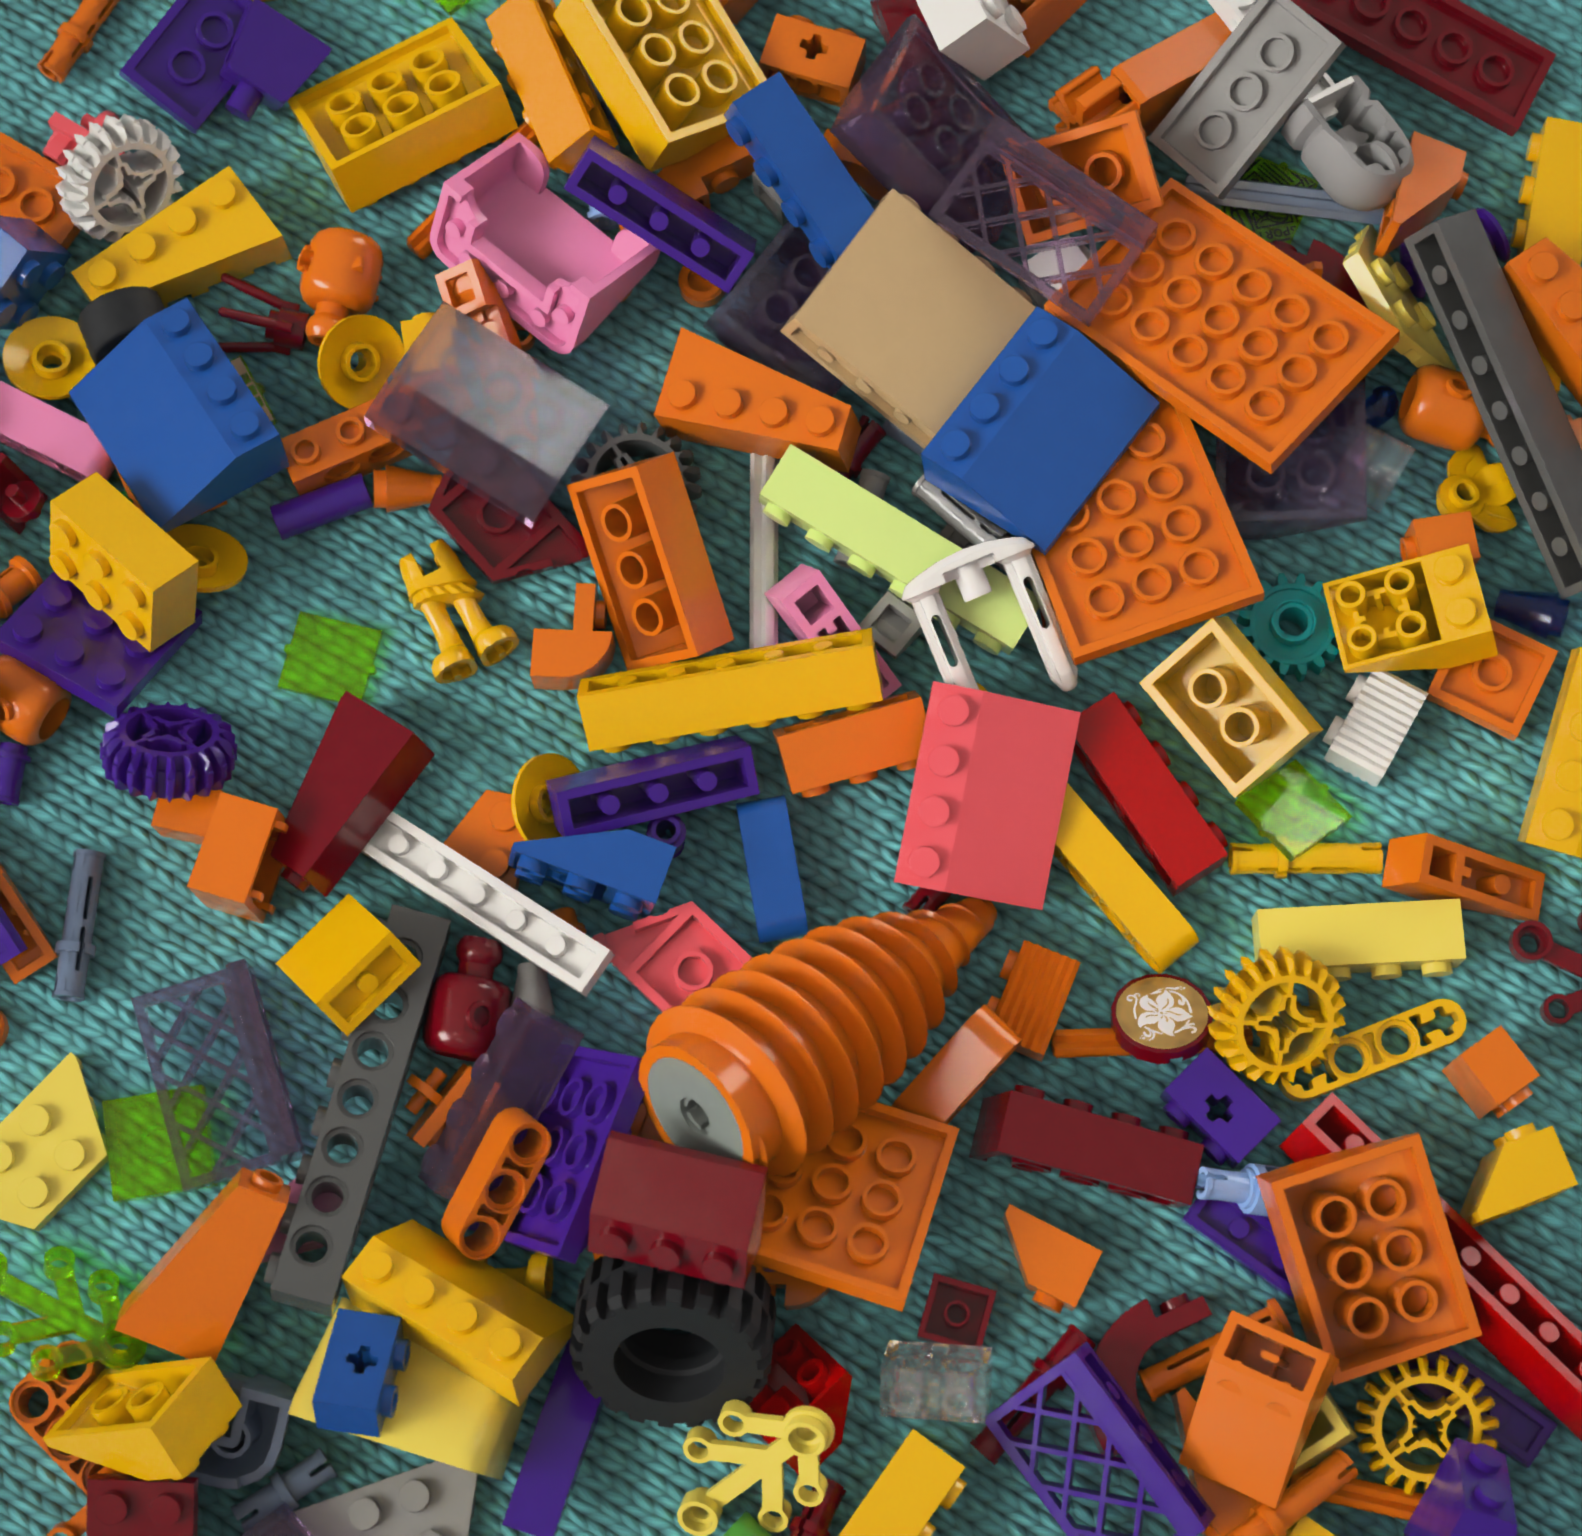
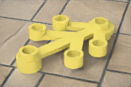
[677,1400,835,1536]

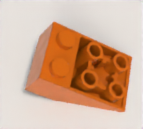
[1178,1310,1340,1509]

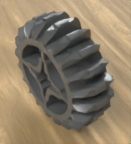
[571,421,702,515]

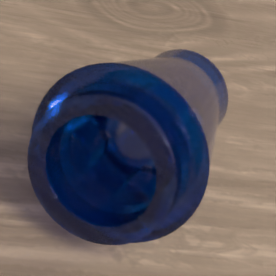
[1493,588,1571,640]

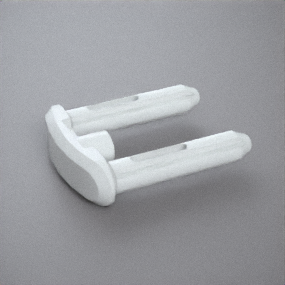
[902,537,1078,692]

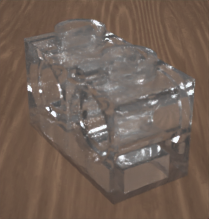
[880,1340,992,1424]

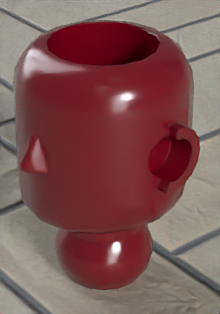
[422,935,512,1062]

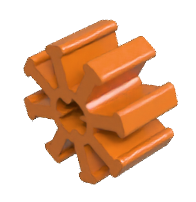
[1048,66,1147,139]

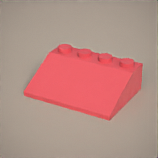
[894,681,1081,910]

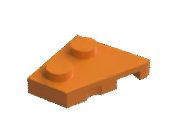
[443,790,525,890]

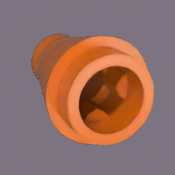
[373,465,442,513]

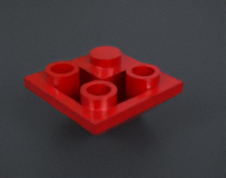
[749,1323,852,1475]

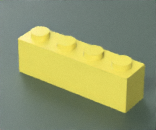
[1251,898,1466,984]

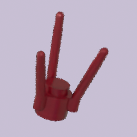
[218,273,310,356]

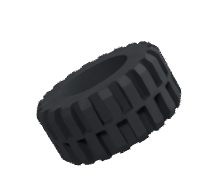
[569,1255,777,1428]

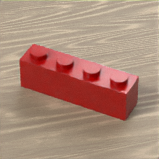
[1073,692,1228,897]

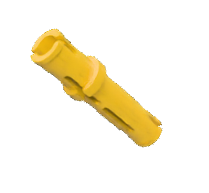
[1228,839,1383,879]

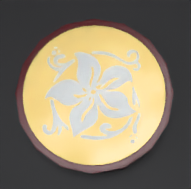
[1110,974,1213,1064]

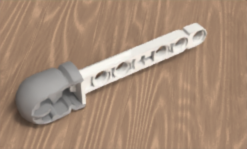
[1207,0,1414,211]

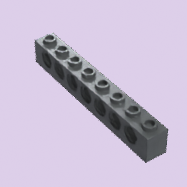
[264,904,451,1317]

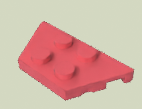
[592,901,752,1012]

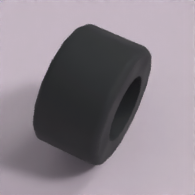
[78,286,165,365]

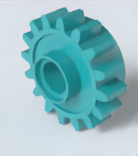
[1236,573,1339,682]

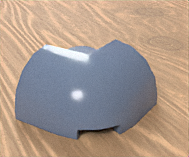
[187,1369,295,1489]

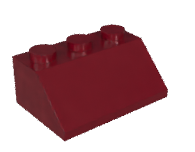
[588,1130,768,1289]

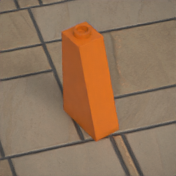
[1110,12,1232,137]
[114,1167,291,1362]

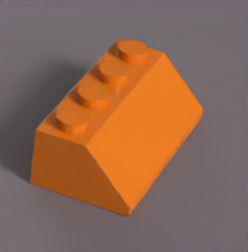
[566,452,735,670]

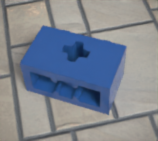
[312,1308,411,1437]

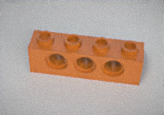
[281,365,477,495]

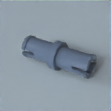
[230,1447,338,1536]

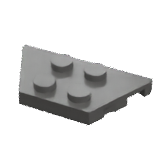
[287,1461,478,1536]

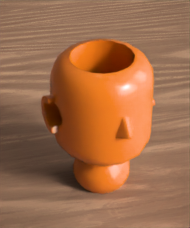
[297,227,384,347]
[1398,364,1495,452]
[0,654,72,746]

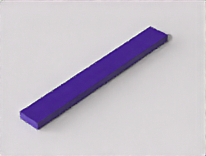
[1181,1189,1558,1468]

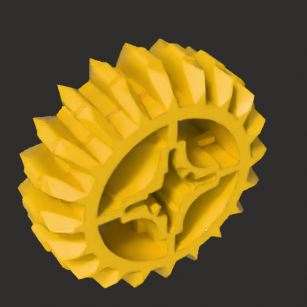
[1207,946,1346,1085]
[1354,1354,1499,1495]

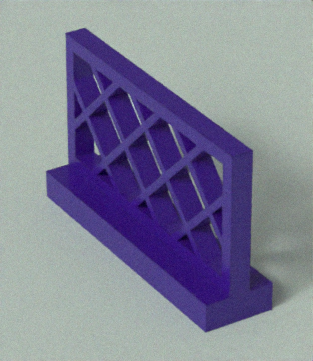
[982,1341,1216,1536]

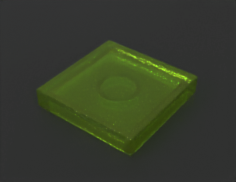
[102,1084,218,1203]

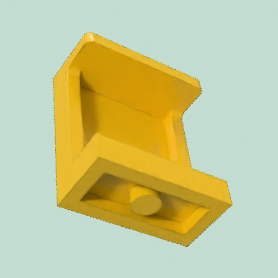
[275,893,422,1036]

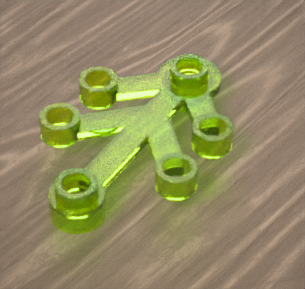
[0,1246,147,1381]

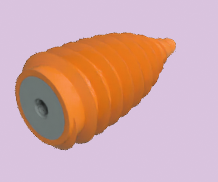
[639,897,997,1176]

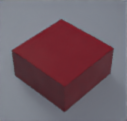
[917,1273,997,1356]

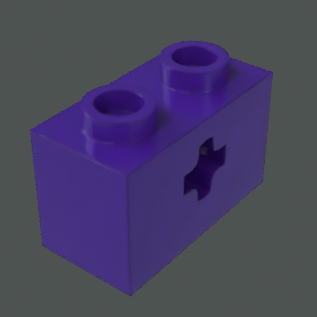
[1160,1047,1281,1169]

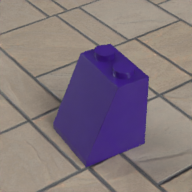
[1403,1438,1517,1536]

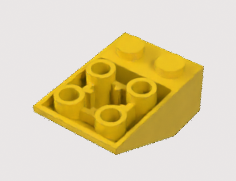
[1322,544,1498,673]

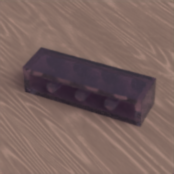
[418,997,584,1200]

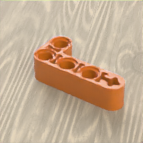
[9,1340,106,1495]

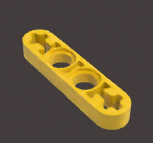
[1277,998,1467,1102]

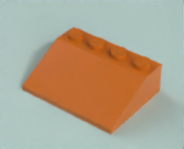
[1256,1132,1482,1386]

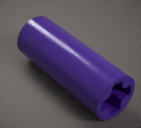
[270,473,374,540]

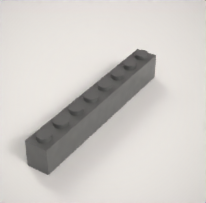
[1404,208,1582,600]

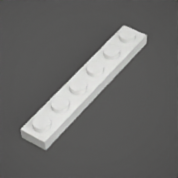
[361,811,615,997]

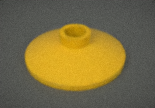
[317,314,406,409]
[2,316,96,400]
[167,524,248,593]
[511,753,580,841]

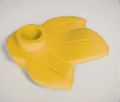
[1436,445,1517,533]

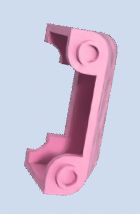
[430,132,660,355]

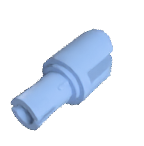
[1195,1163,1281,1217]

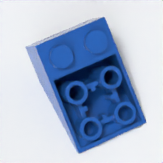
[508,829,677,921]

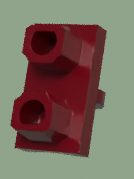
[0,452,49,535]

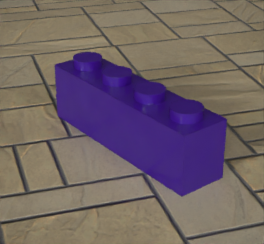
[563,135,757,293]
[545,735,760,837]

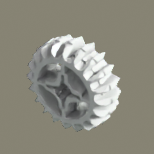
[55,114,184,243]

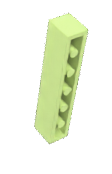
[759,444,1039,656]

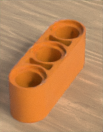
[891,1004,1022,1124]
[441,1107,552,1261]

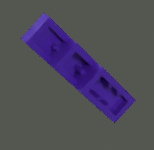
[502,1337,603,1536]

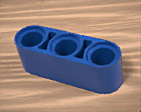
[736,795,809,943]

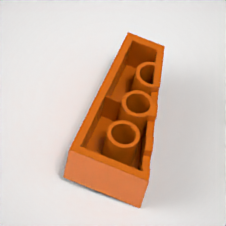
[654,327,862,473]

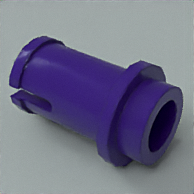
[0,742,32,806]
[646,815,687,859]

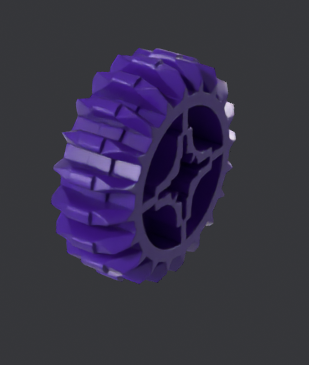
[100,701,237,803]

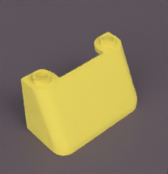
[288,1297,529,1480]

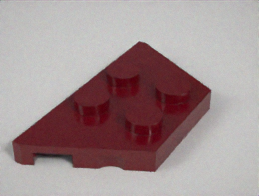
[428,414,590,585]

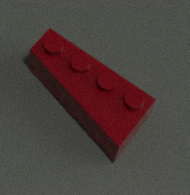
[969,1085,1204,1208]

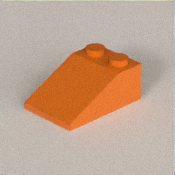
[999,110,1164,246]

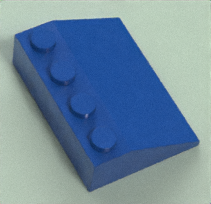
[69,297,290,533]
[921,306,1160,555]

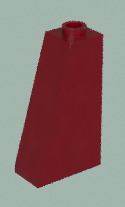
[270,691,435,897]

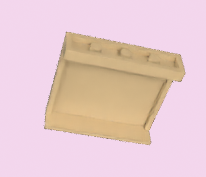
[780,188,1036,449]

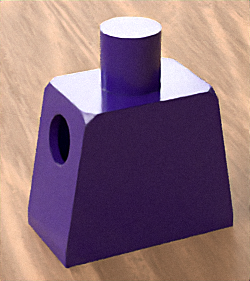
[220,0,332,122]

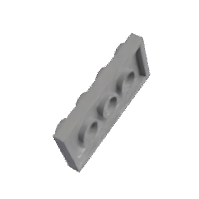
[1148,0,1347,200]

